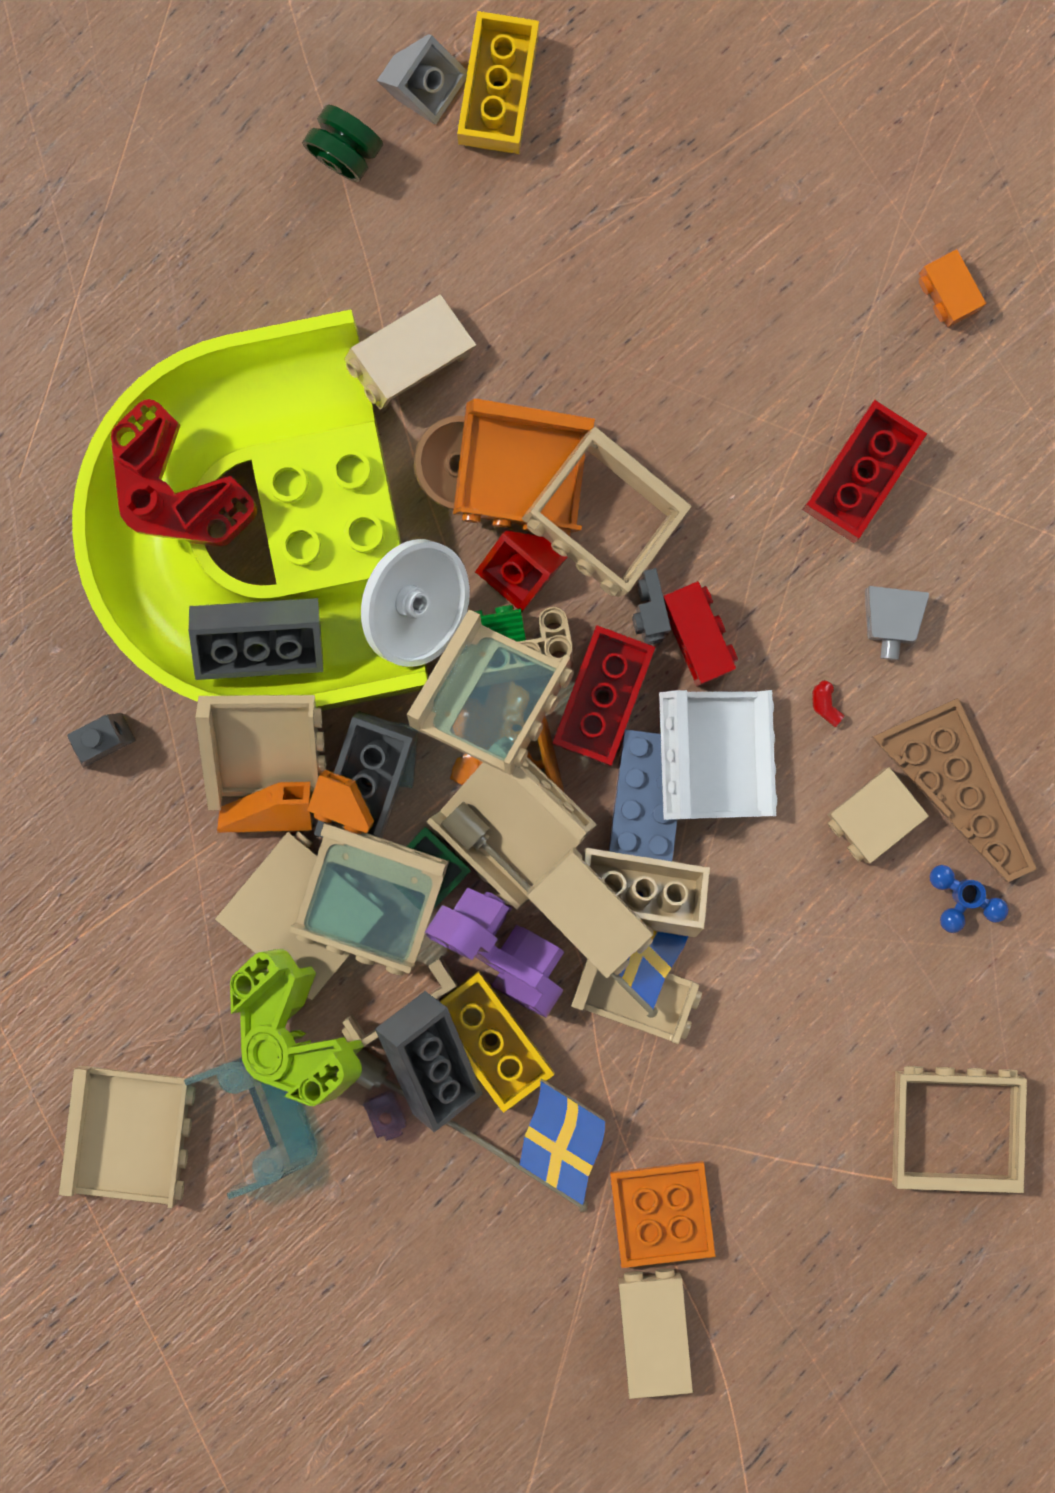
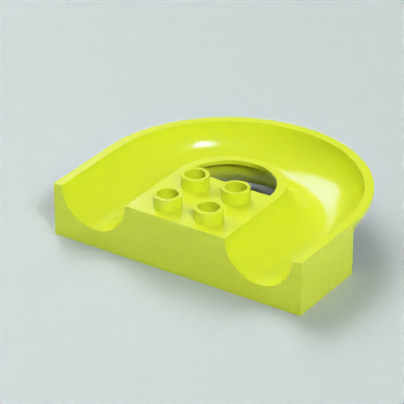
[72,310,429,711]

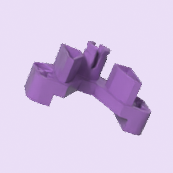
[424,888,564,1018]

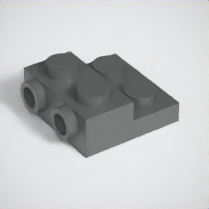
[632,568,671,645]

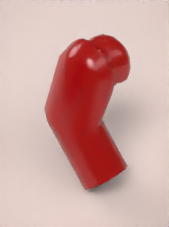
[812,680,845,727]

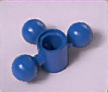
[930,865,1009,933]

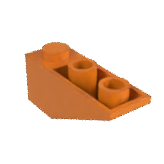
[217,781,313,833]

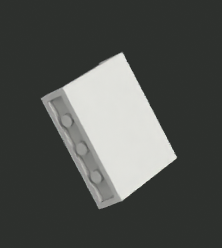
[659,690,777,820]

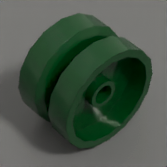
[302,104,383,182]

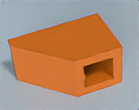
[307,770,374,834]

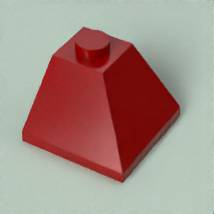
[475,531,568,612]

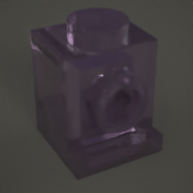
[363,1090,408,1141]

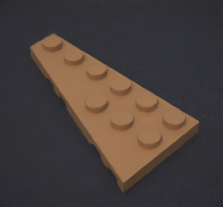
[872,698,1037,882]

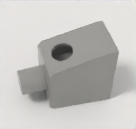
[865,586,929,660]

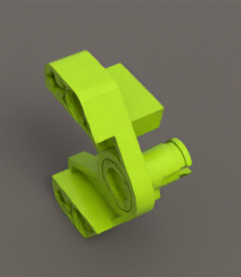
[230,949,365,1106]

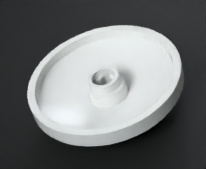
[361,539,470,667]

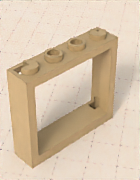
[522,427,691,598]
[892,1066,1027,1193]

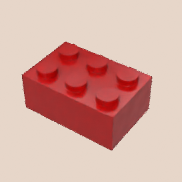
[663,581,738,687]

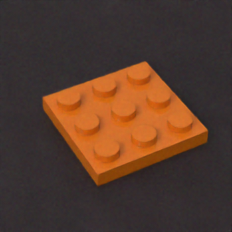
[610,1161,715,1268]

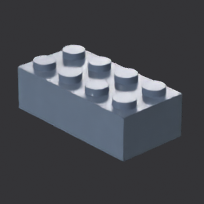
[608,730,677,862]

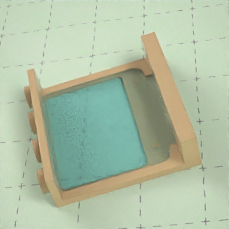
[407,610,573,775]
[289,821,449,976]

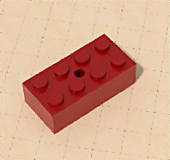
[802,399,927,543]
[552,625,655,766]

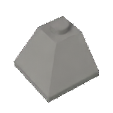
[377,34,467,124]

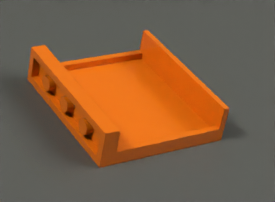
[453,398,595,537]

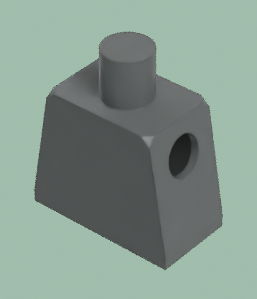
[67,713,136,768]

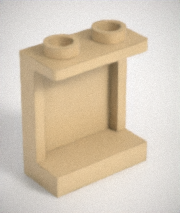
[827,767,929,863]

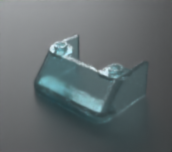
[184,1055,318,1200]

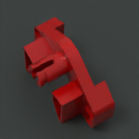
[111,399,257,547]

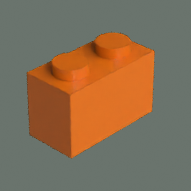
[918,249,986,327]

